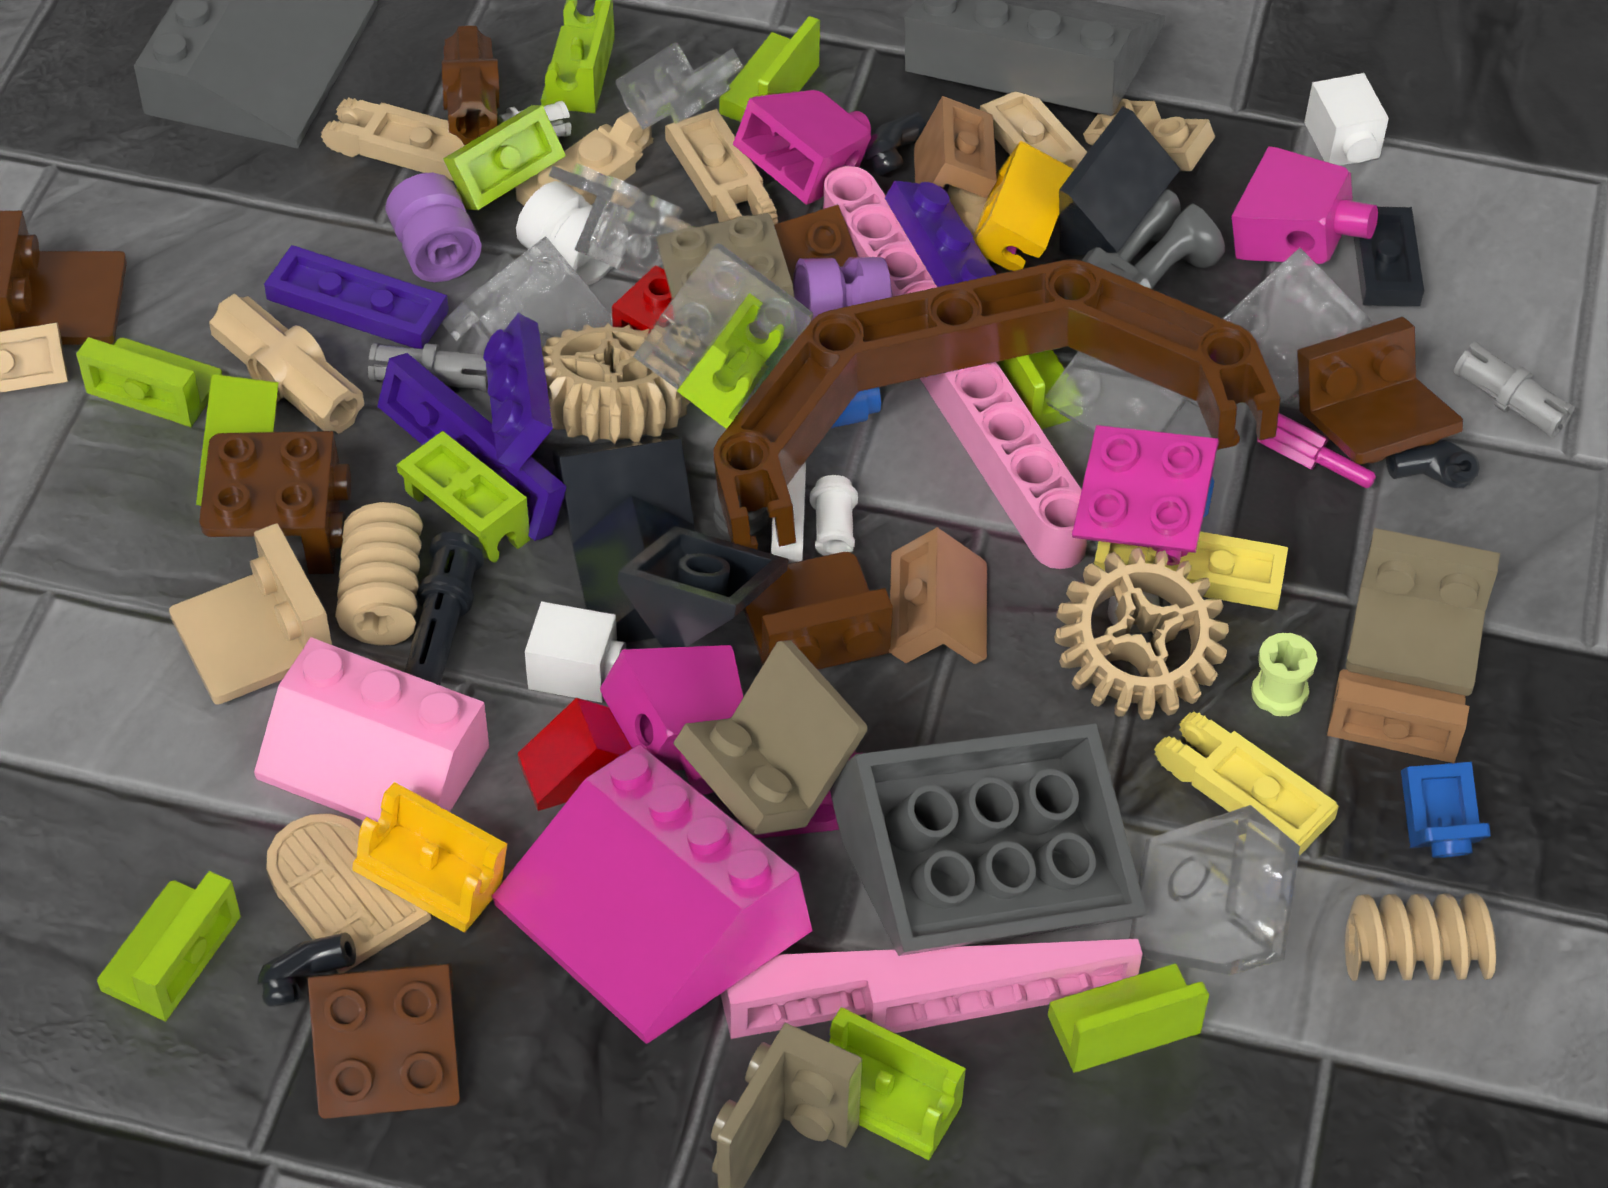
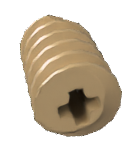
[335,502,423,646]
[1345,893,1496,981]

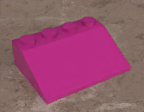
[492,744,813,1044]

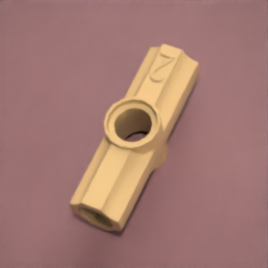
[209,294,364,434]

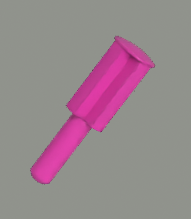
[1257,413,1376,488]

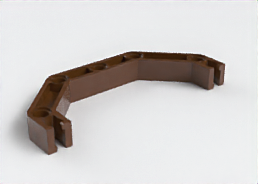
[714,259,1280,550]

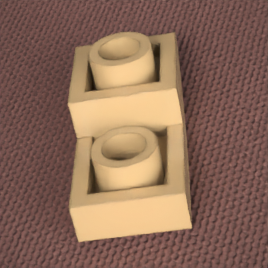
[1083,98,1215,171]

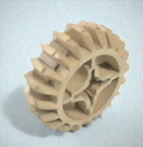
[542,323,690,444]
[1054,547,1229,720]

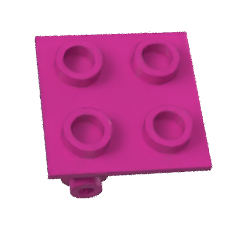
[1072,425,1219,566]

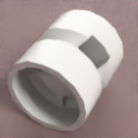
[516,181,626,286]

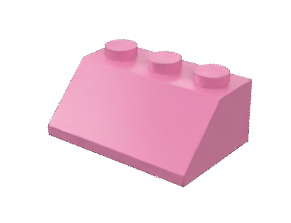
[254,637,489,822]

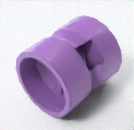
[385,172,482,283]
[793,257,892,334]

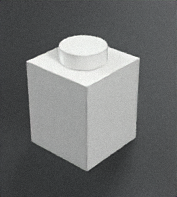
[1304,73,1389,166]
[525,601,626,703]

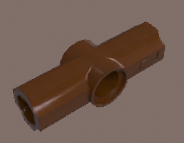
[442,26,500,145]

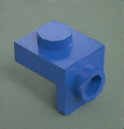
[1401,762,1491,858]

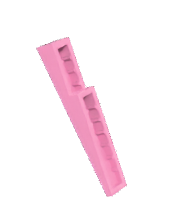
[721,939,1143,1039]

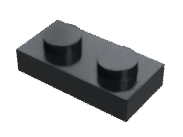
[1354,206,1424,306]

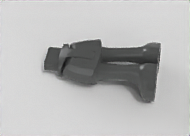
[1082,188,1225,289]

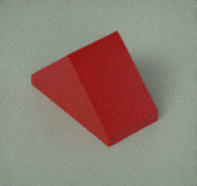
[517,697,632,811]

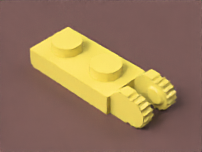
[1154,711,1339,859]

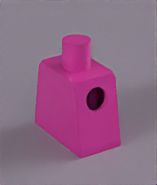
[733,90,871,205]
[1232,146,1378,264]
[600,645,743,795]

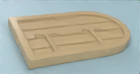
[266,814,431,973]

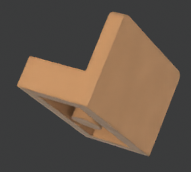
[914,96,997,198]
[889,527,987,664]
[1327,669,1469,763]

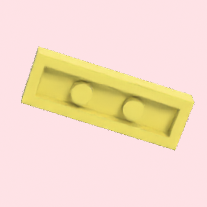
[1094,531,1288,610]

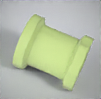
[1251,633,1317,716]

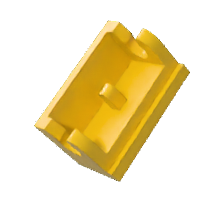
[973,140,1074,271]
[352,782,507,933]

